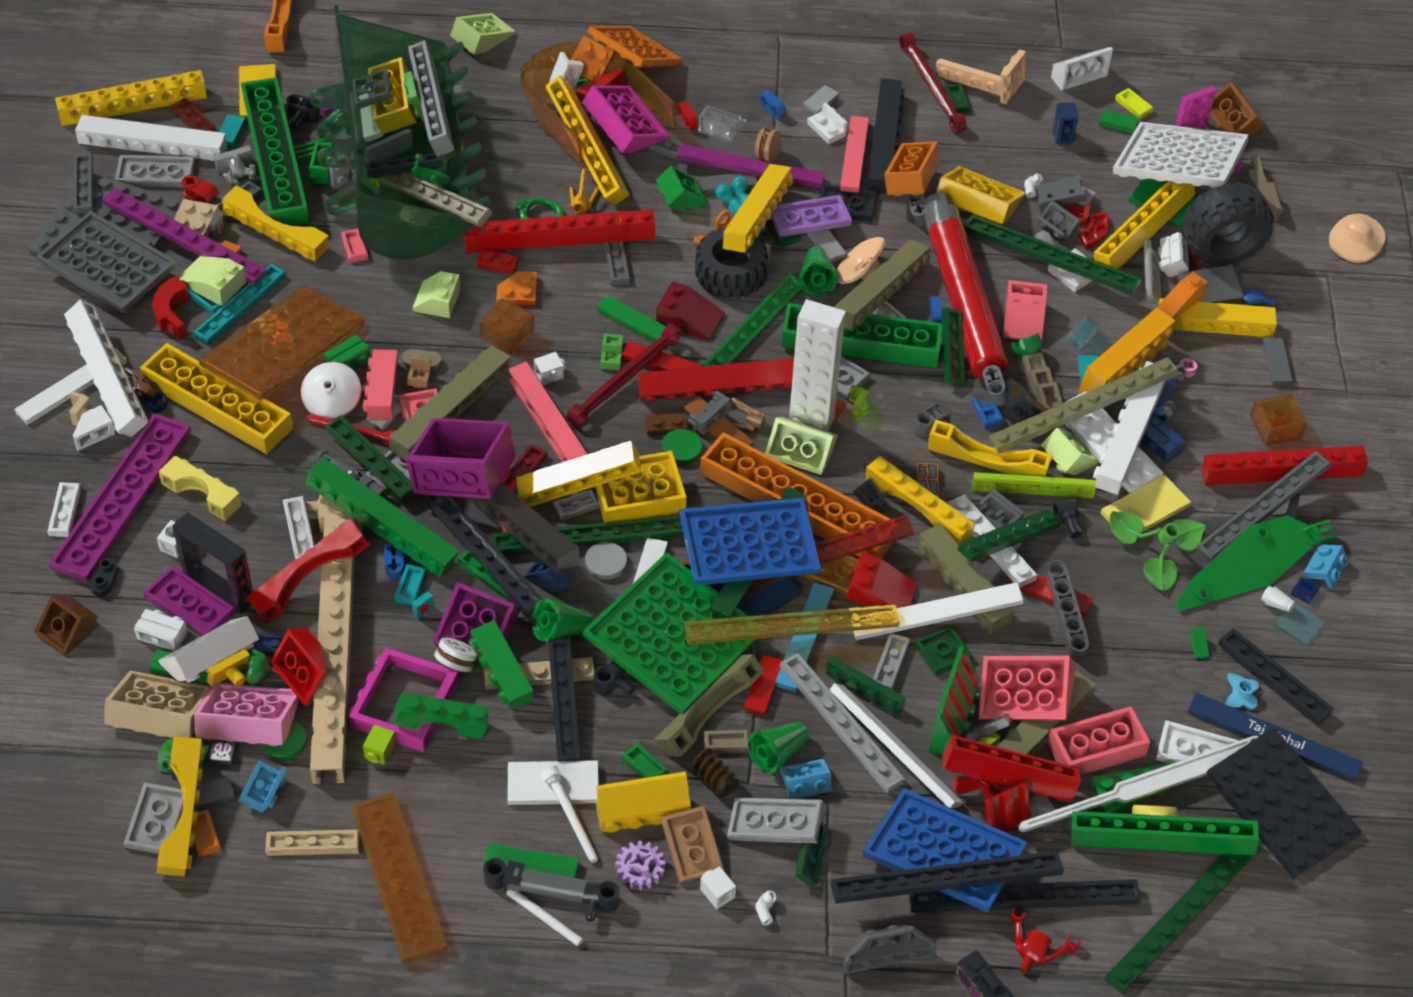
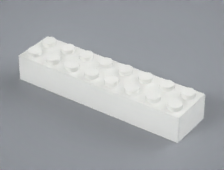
[789,299,846,432]

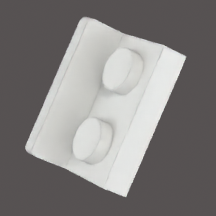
[807,103,847,144]

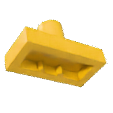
[207,649,250,687]

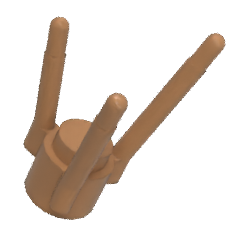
[731,398,766,431]

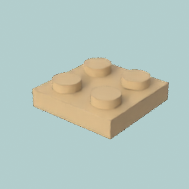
[174,199,220,237]

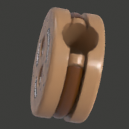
[755,127,782,162]

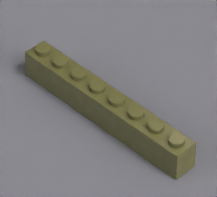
[834,239,931,331]
[389,345,510,461]

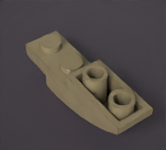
[1245,156,1283,222]

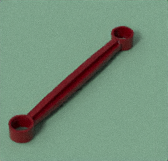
[899,32,967,133]
[566,323,683,427]

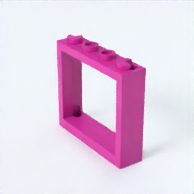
[348,648,459,752]

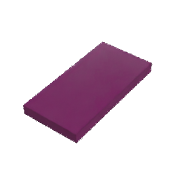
[143,566,236,636]

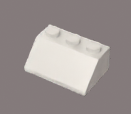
[1051,47,1113,90]

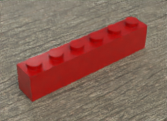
[942,735,1081,802]

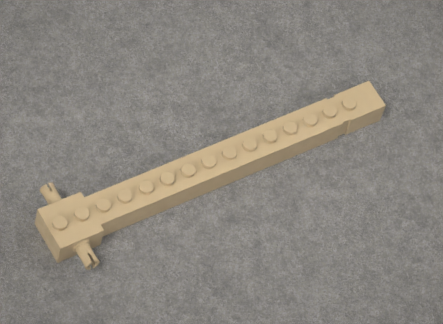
[305,495,363,784]

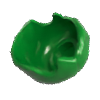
[1012,333,1042,357]
[246,649,270,685]

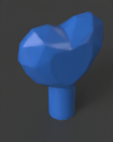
[1244,288,1276,307]

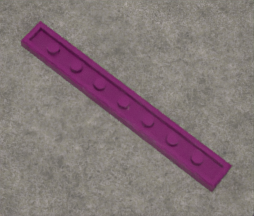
[677,144,825,189]

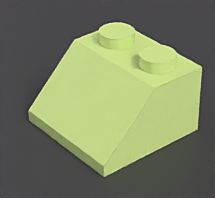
[412,271,460,318]
[1041,428,1100,475]

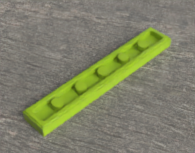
[972,472,1096,498]

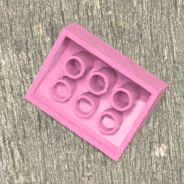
[194,683,299,746]

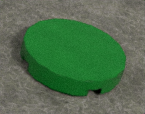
[662,429,702,465]
[262,721,307,761]

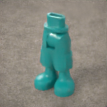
[715,176,767,234]

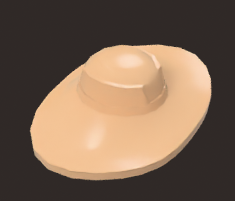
[1329,214,1385,263]
[836,237,886,284]

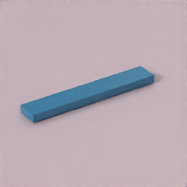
[775,582,834,692]

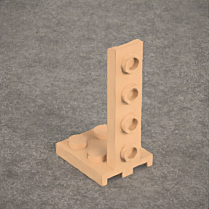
[936,49,1026,104]

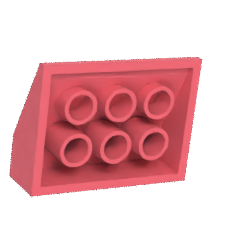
[979,656,1075,720]

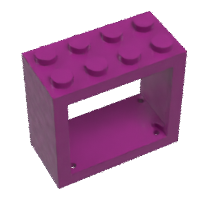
[406,418,516,499]

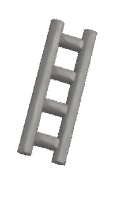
[1143,239,1161,309]

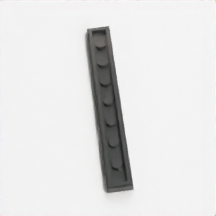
[1196,451,1331,562]

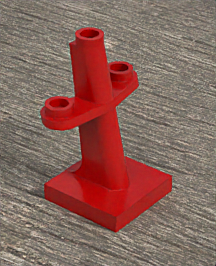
[953,776,1030,833]

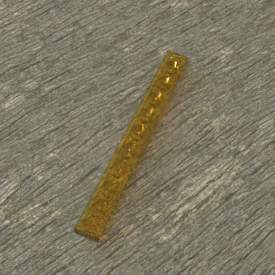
[684,605,900,645]

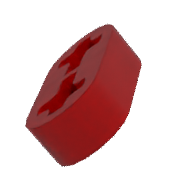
[677,101,699,131]

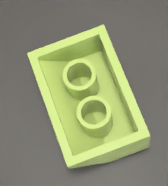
[765,417,838,475]

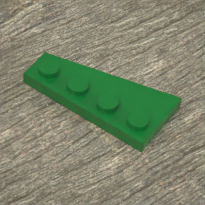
[1091,762,1183,813]

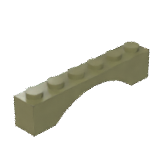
[654,655,764,757]

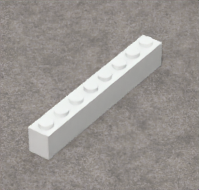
[75,115,228,161]
[64,299,148,437]
[1093,361,1166,495]

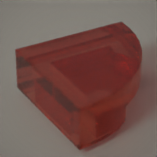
[834,399,846,420]

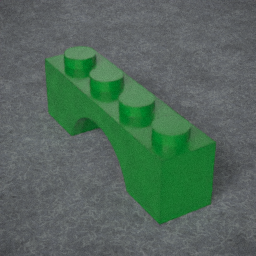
[394,692,489,739]

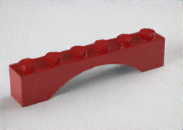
[247,519,370,623]

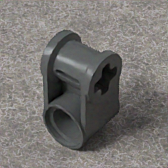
[913,402,951,438]

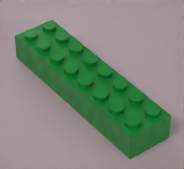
[781,303,942,368]

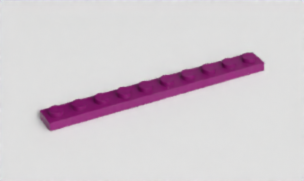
[102,187,267,286]

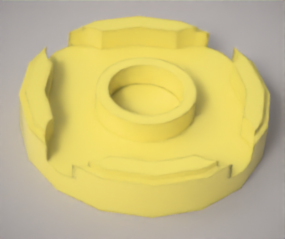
[1132,805,1178,816]

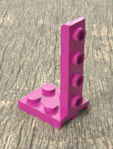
[1175,86,1243,175]

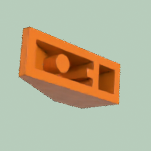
[1156,272,1208,320]

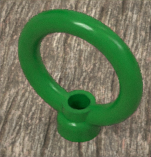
[515,197,564,219]

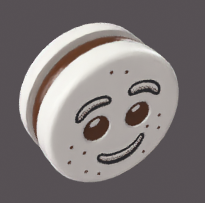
[434,638,478,672]

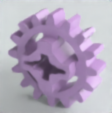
[615,841,665,890]

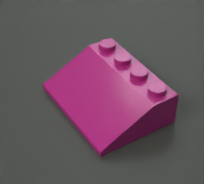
[582,85,670,153]

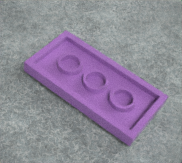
[771,195,852,237]

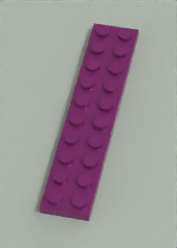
[49,413,191,582]

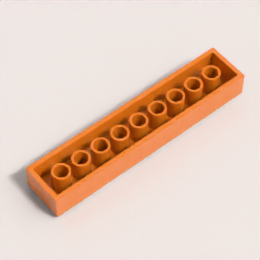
[700,432,899,558]

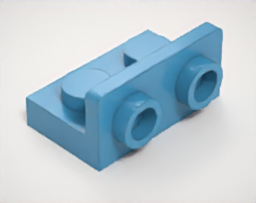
[780,759,832,799]

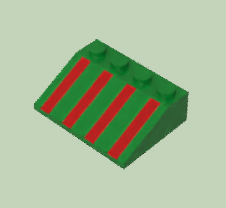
[929,646,981,756]

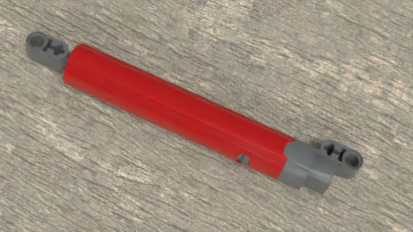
[907,193,1008,406]

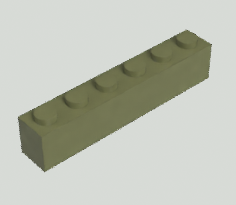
[918,524,1014,634]
[994,670,1096,756]

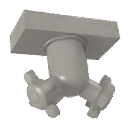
[214,146,256,186]

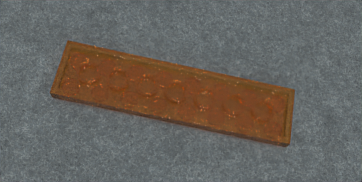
[350,792,448,964]

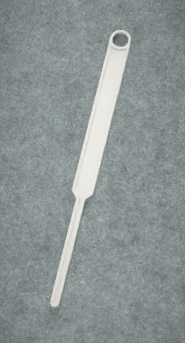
[1019,736,1259,832]

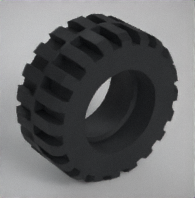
[695,227,769,299]

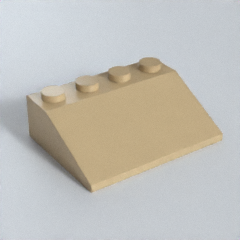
[104,671,212,738]

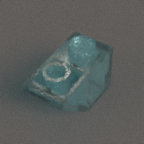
[1066,314,1101,350]

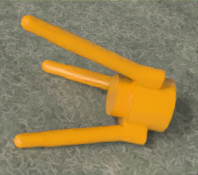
[570,169,600,213]

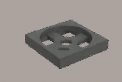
[352,68,392,110]

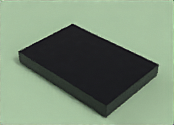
[819,184,877,222]

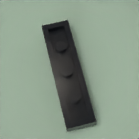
[365,153,443,179]

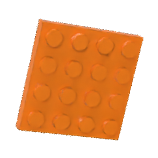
[587,26,683,68]

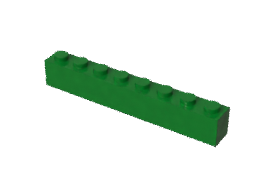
[305,457,459,578]
[1071,811,1259,856]

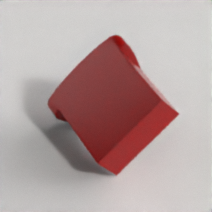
[1065,204,1091,227]

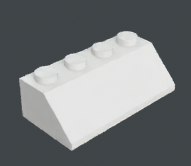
[158,616,259,683]

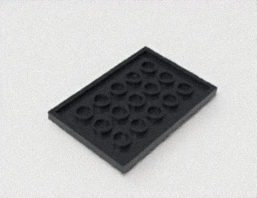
[1206,727,1362,879]

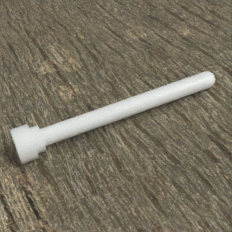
[541,766,598,863]

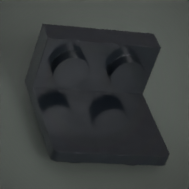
[1007,378,1048,421]

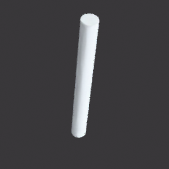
[507,890,584,947]

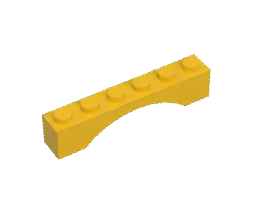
[222,185,329,262]
[927,420,1052,477]
[865,456,975,545]
[156,736,205,876]

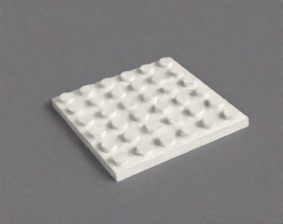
[1113,122,1248,188]

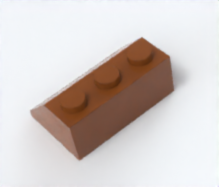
[1210,81,1267,138]

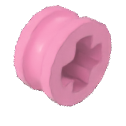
[1180,358,1197,378]

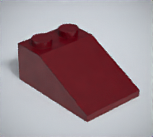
[656,281,725,341]

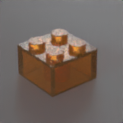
[479,298,535,354]
[1250,394,1308,446]

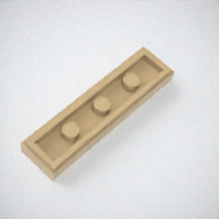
[265,829,360,856]

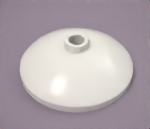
[301,362,361,420]

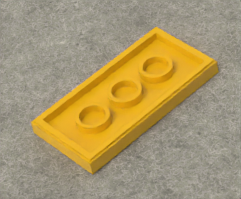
[239,64,276,120]

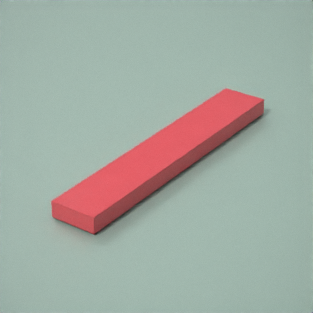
[840,116,869,193]

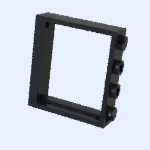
[172,512,253,615]

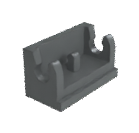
[688,391,731,435]
[978,489,1025,529]

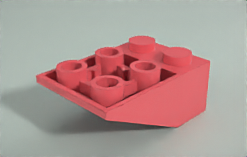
[1003,280,1047,343]

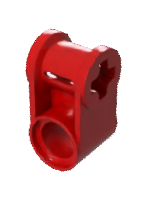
[182,175,219,204]

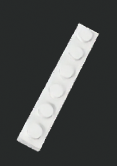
[947,494,1037,588]

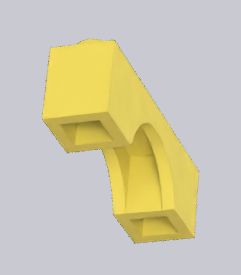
[159,456,241,521]

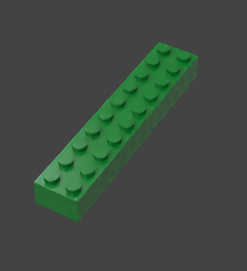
[241,77,309,226]

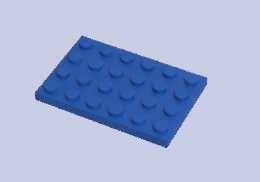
[679,498,821,585]
[863,788,1027,913]

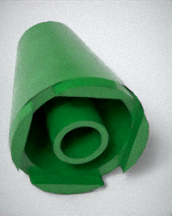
[799,246,838,296]
[532,598,594,642]
[747,722,809,774]

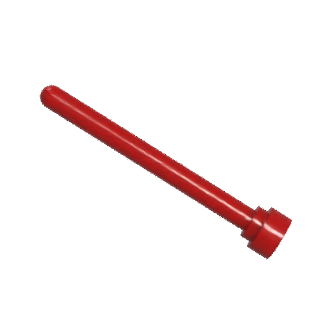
[306,414,393,446]

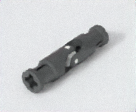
[314,449,389,500]

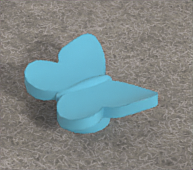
[1225,673,1259,711]

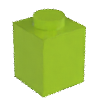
[363,725,396,765]

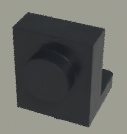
[853,478,889,509]

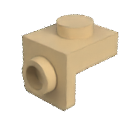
[69,391,92,426]

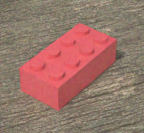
[1047,706,1150,775]

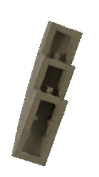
[1022,352,1062,410]

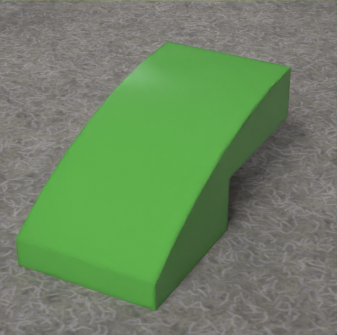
[600,334,623,370]

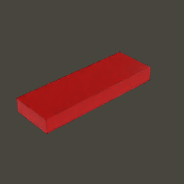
[744,655,784,716]

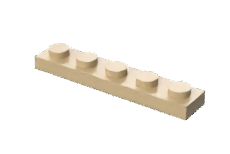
[484,657,594,690]

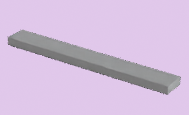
[780,653,905,794]

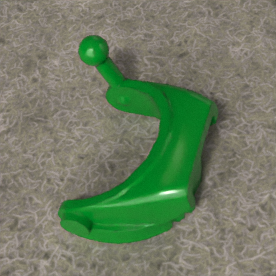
[412,154,450,188]

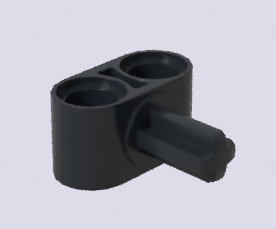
[286,94,321,130]

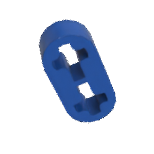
[759,90,787,119]
[929,296,942,323]
[384,542,404,579]

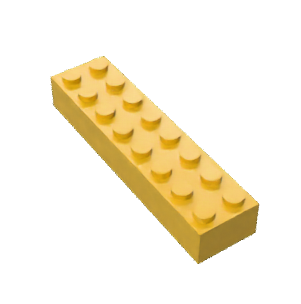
[140,343,293,455]

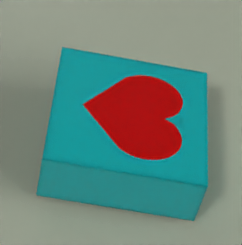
[412,592,434,620]

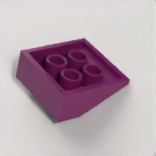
[433,582,521,660]

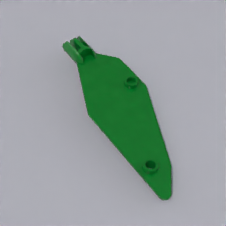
[1175,515,1337,611]

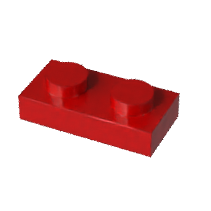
[476,249,519,274]

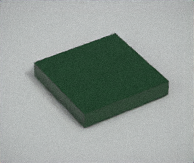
[914,625,973,676]

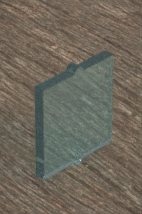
[1274,603,1325,646]

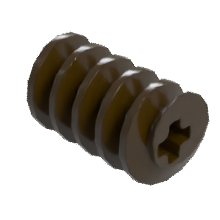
[692,748,739,797]

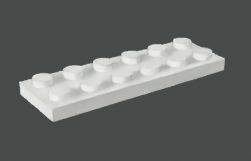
[1065,391,1163,493]

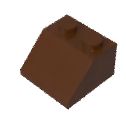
[34,594,98,655]

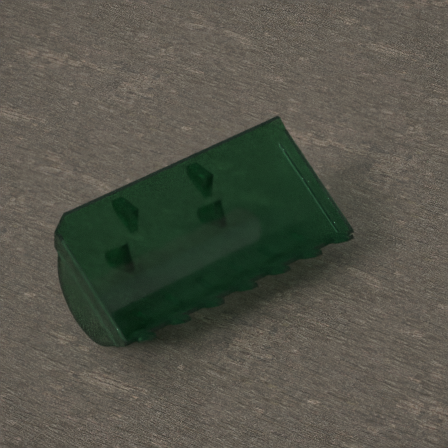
[310,5,491,259]

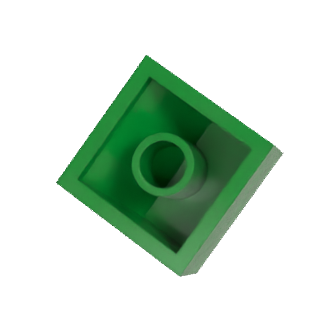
[656,165,708,211]

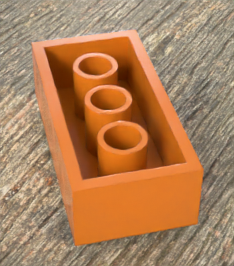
[884,141,940,196]

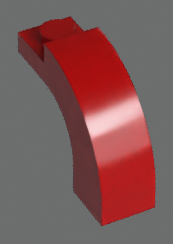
[152,276,190,341]

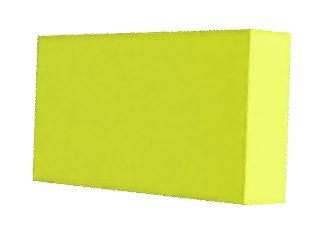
[1115,88,1154,119]

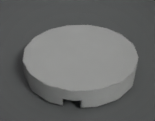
[585,542,627,580]

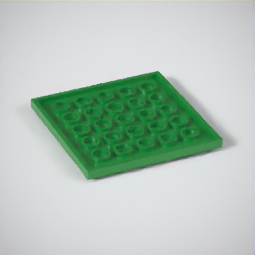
[582,552,765,714]

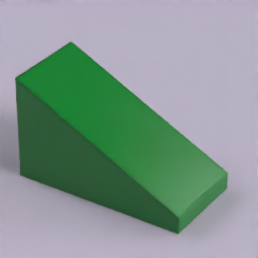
[1189,627,1210,660]

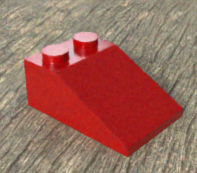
[845,552,917,612]
[270,628,327,706]

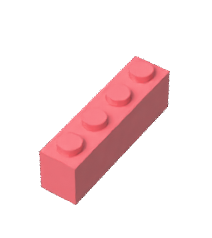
[363,350,398,421]

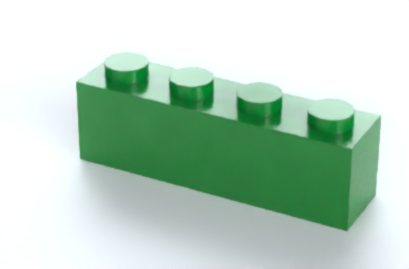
[469,620,534,710]

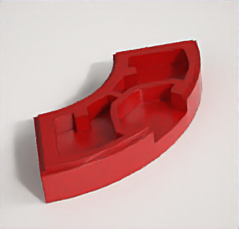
[1078,212,1109,250]

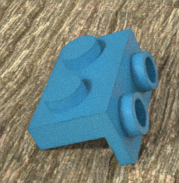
[1304,544,1348,588]
[238,760,287,813]

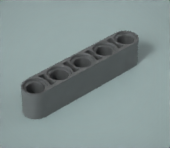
[1046,560,1089,661]

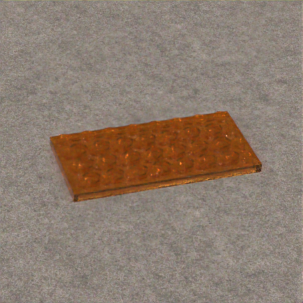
[199,285,365,401]

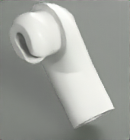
[1024,173,1043,198]
[755,890,777,926]

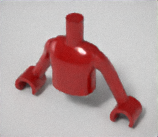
[1010,908,1081,974]

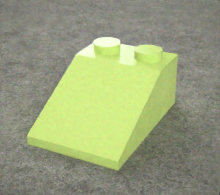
[450,13,516,55]
[178,256,246,306]

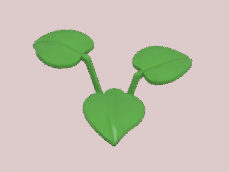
[1109,511,1206,591]

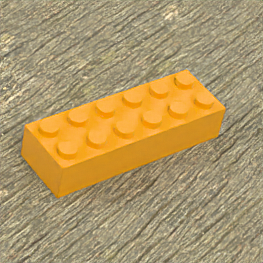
[1078,308,1175,394]

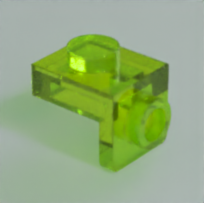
[849,385,870,420]

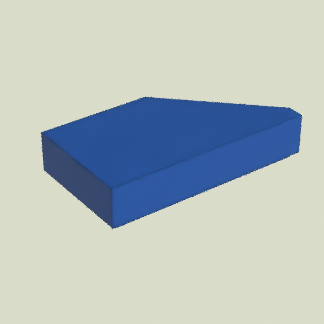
[971,397,1004,429]

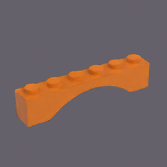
[264,0,293,52]

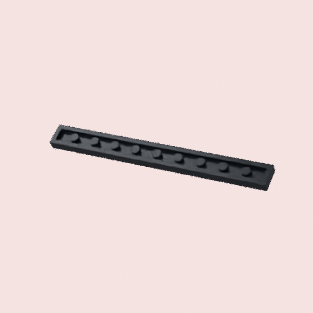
[418,494,544,616]
[831,851,1064,904]
[908,879,1141,913]

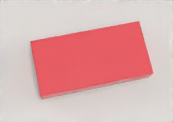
[341,228,368,263]

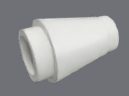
[1261,586,1295,612]

